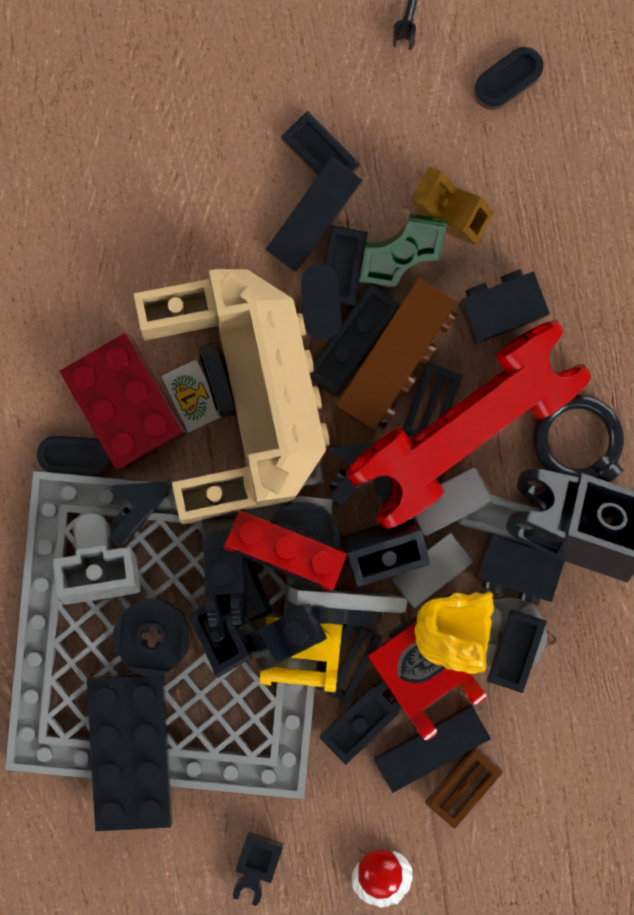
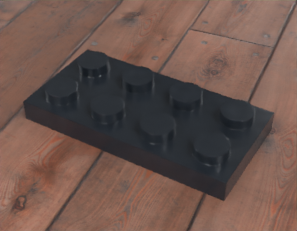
[87,674,173,832]

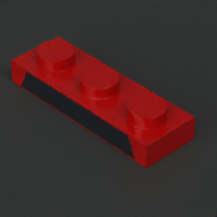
[224,510,347,592]

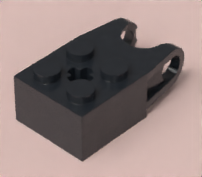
[506,469,634,583]

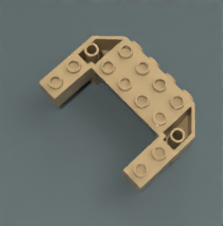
[134,269,330,524]

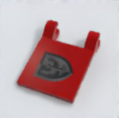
[367,621,486,740]

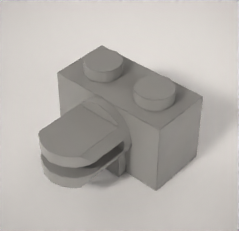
[52,513,141,605]

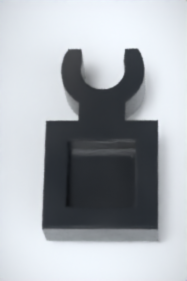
[233,831,284,906]

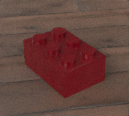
[59,333,188,470]

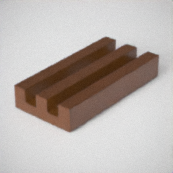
[425,748,503,829]

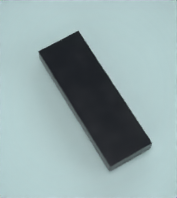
[265,157,364,272]
[309,284,401,396]
[374,704,491,793]

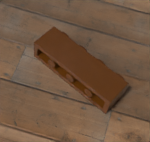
[336,278,458,431]

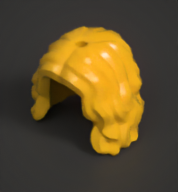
[415,592,494,674]

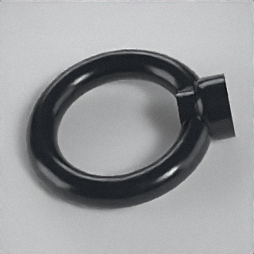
[533,394,624,482]

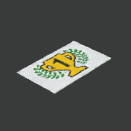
[162,359,221,433]

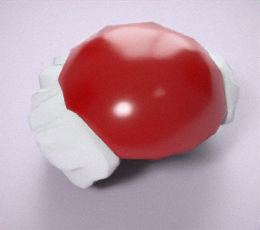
[352,849,413,908]

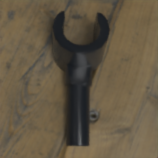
[393,0,418,50]

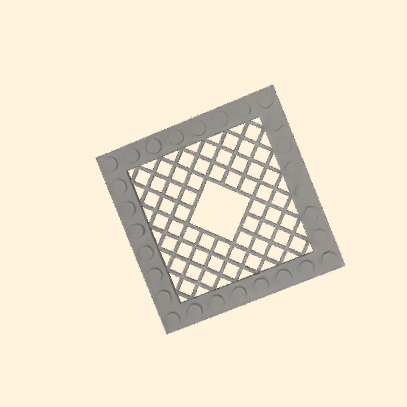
[5,471,332,799]

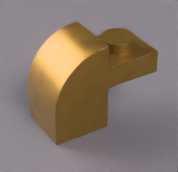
[411,167,494,246]

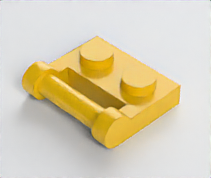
[260,615,342,692]

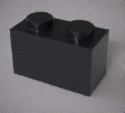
[459,269,550,345]
[340,518,430,587]
[475,533,565,605]

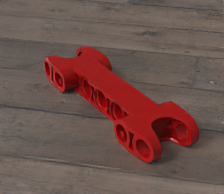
[346,320,591,529]

